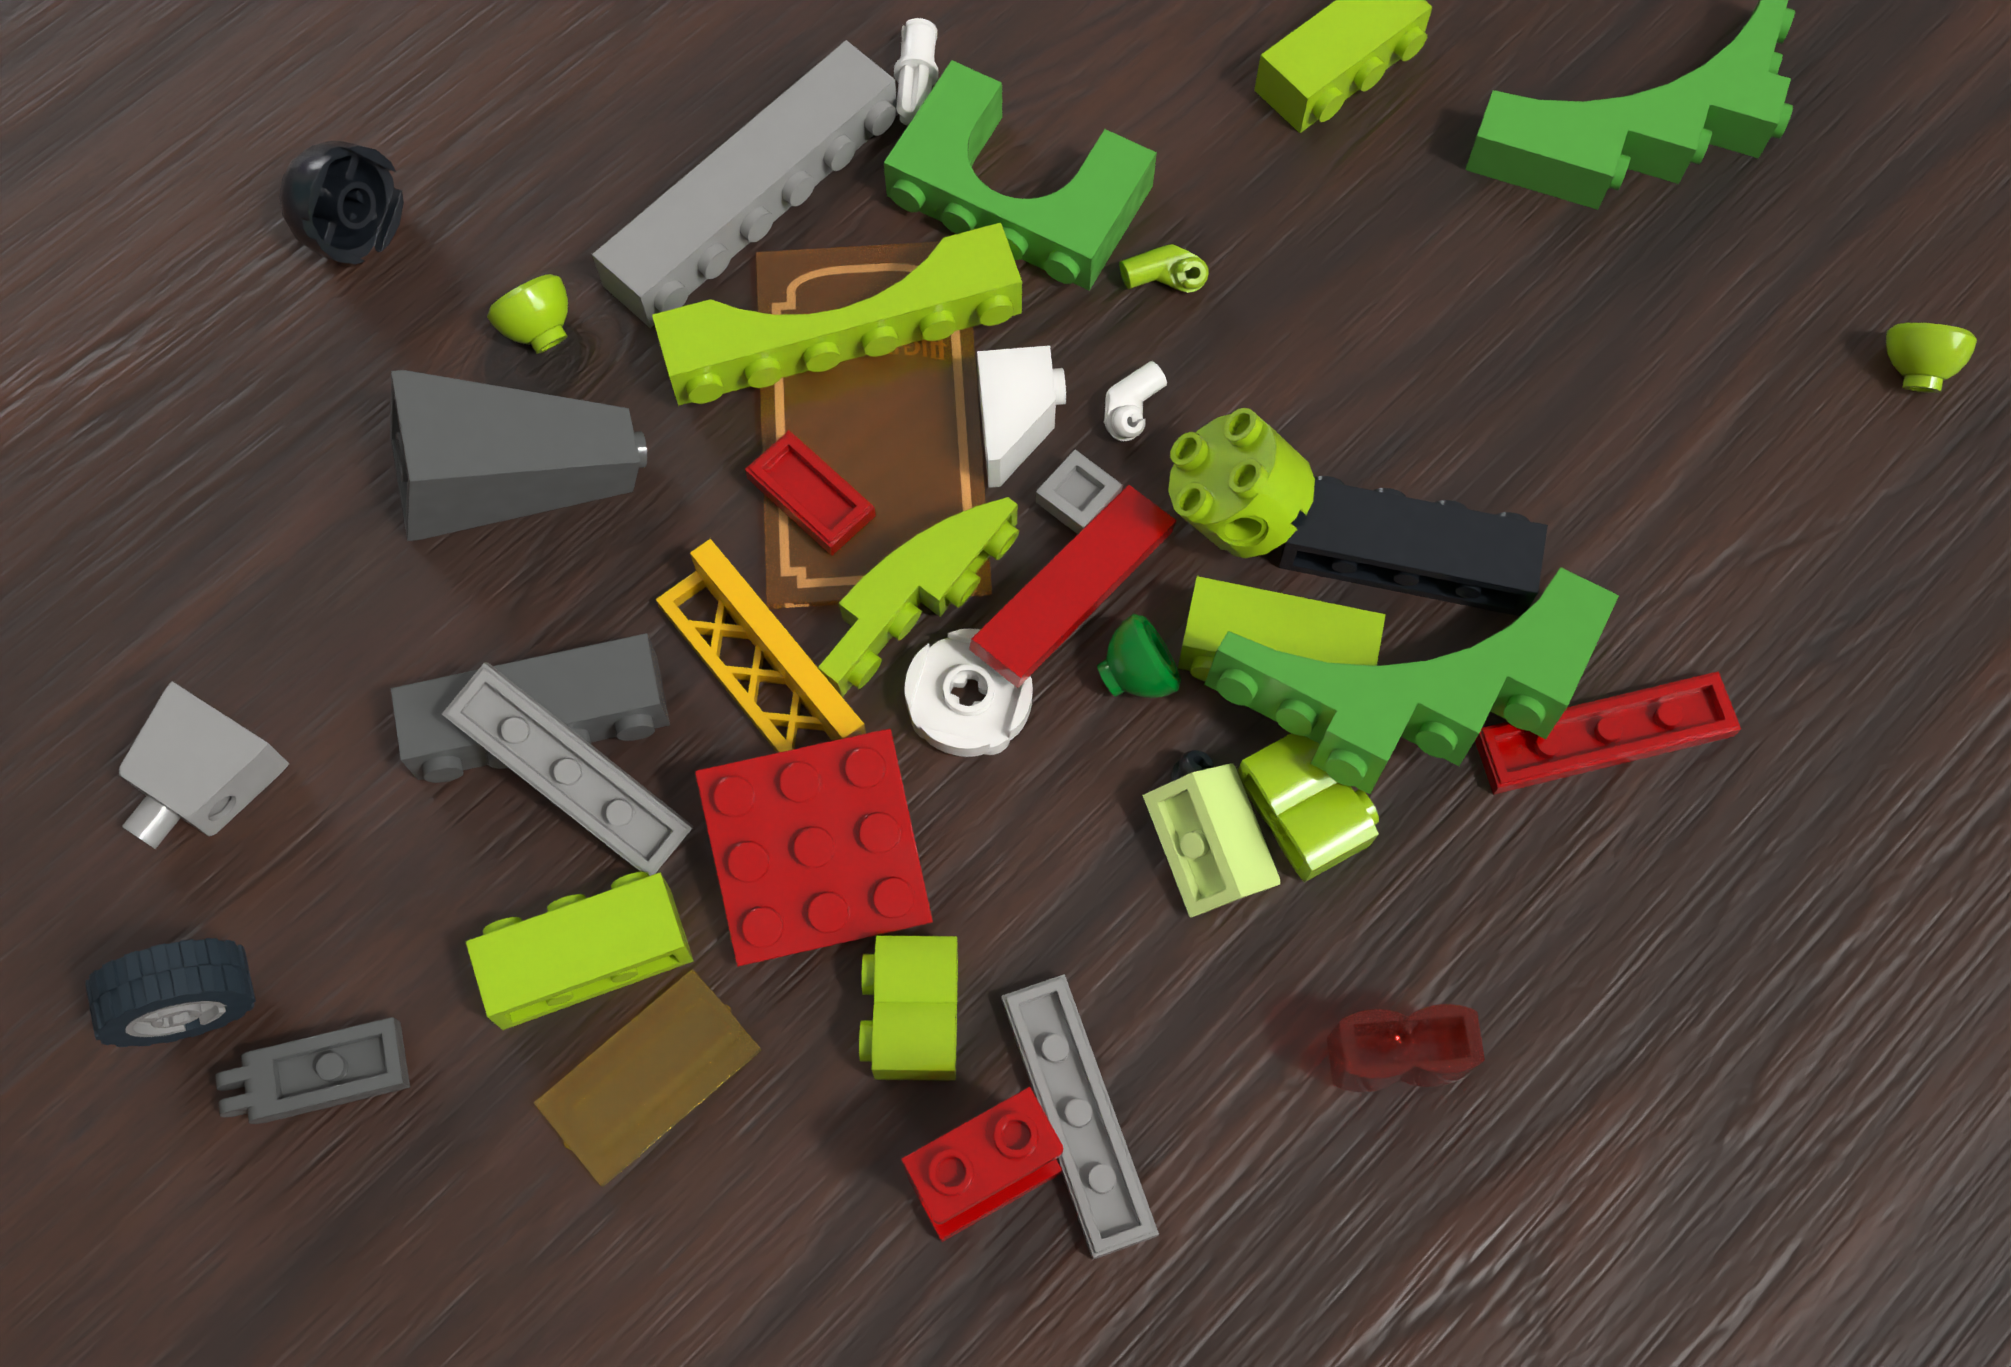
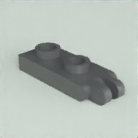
[215,1017,410,1124]

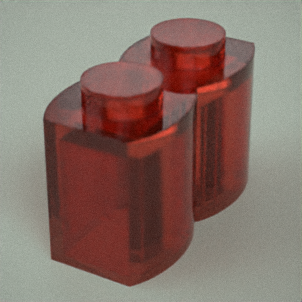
[1327,1004,1485,1092]

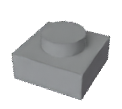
[1036,449,1123,534]

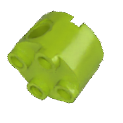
[1168,408,1315,558]

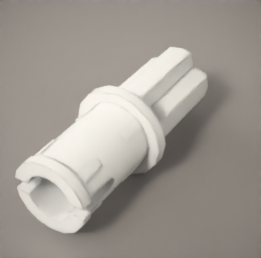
[894,18,939,125]

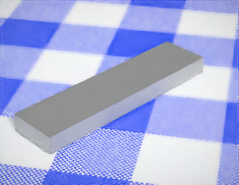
[442,662,693,876]
[1001,974,1159,1260]

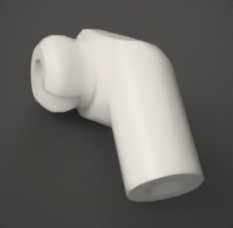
[1104,361,1167,441]

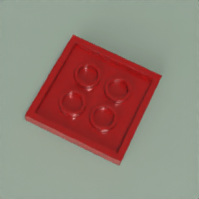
[695,728,933,967]

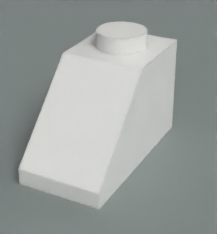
[977,346,1066,488]

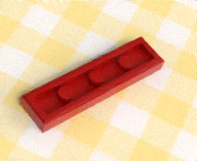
[969,485,1177,688]
[1475,671,1741,795]

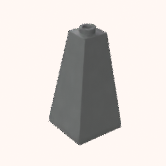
[390,370,647,541]

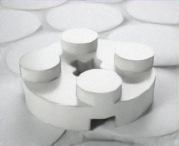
[905,629,1033,757]

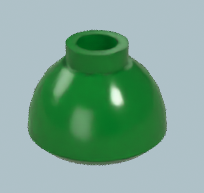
[1097,614,1181,698]

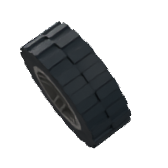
[85,938,256,1047]

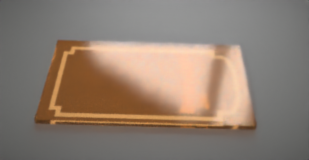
[756,241,992,609]

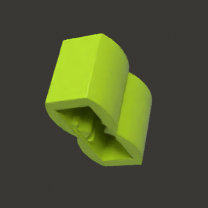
[1238,733,1379,883]
[859,936,958,1080]

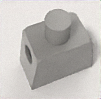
[119,681,289,849]

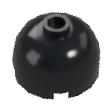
[279,141,404,264]

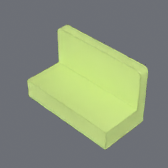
[1143,763,1280,918]

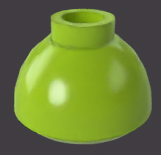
[487,274,568,354]
[1886,323,1977,393]

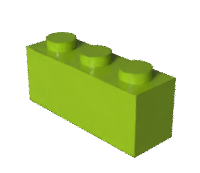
[1254,0,1432,133]
[1178,576,1386,681]
[465,872,694,1030]

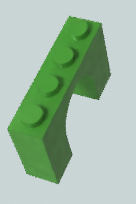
[884,60,1157,291]

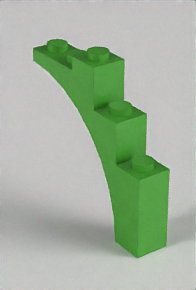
[1465,0,1795,210]
[1204,567,1619,794]

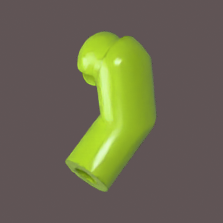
[1119,244,1209,293]

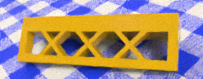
[656,539,866,753]

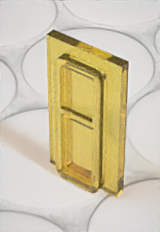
[534,969,761,1187]

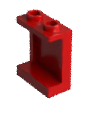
[901,1087,1064,1242]

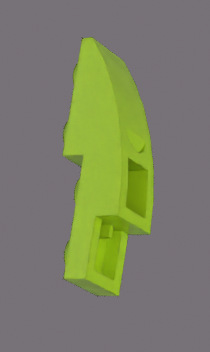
[818,497,1019,697]

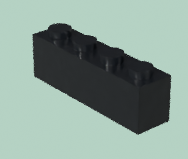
[1279,476,1548,616]

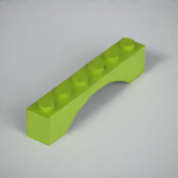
[652,223,1022,406]

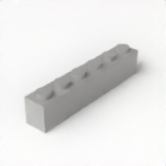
[592,40,898,328]

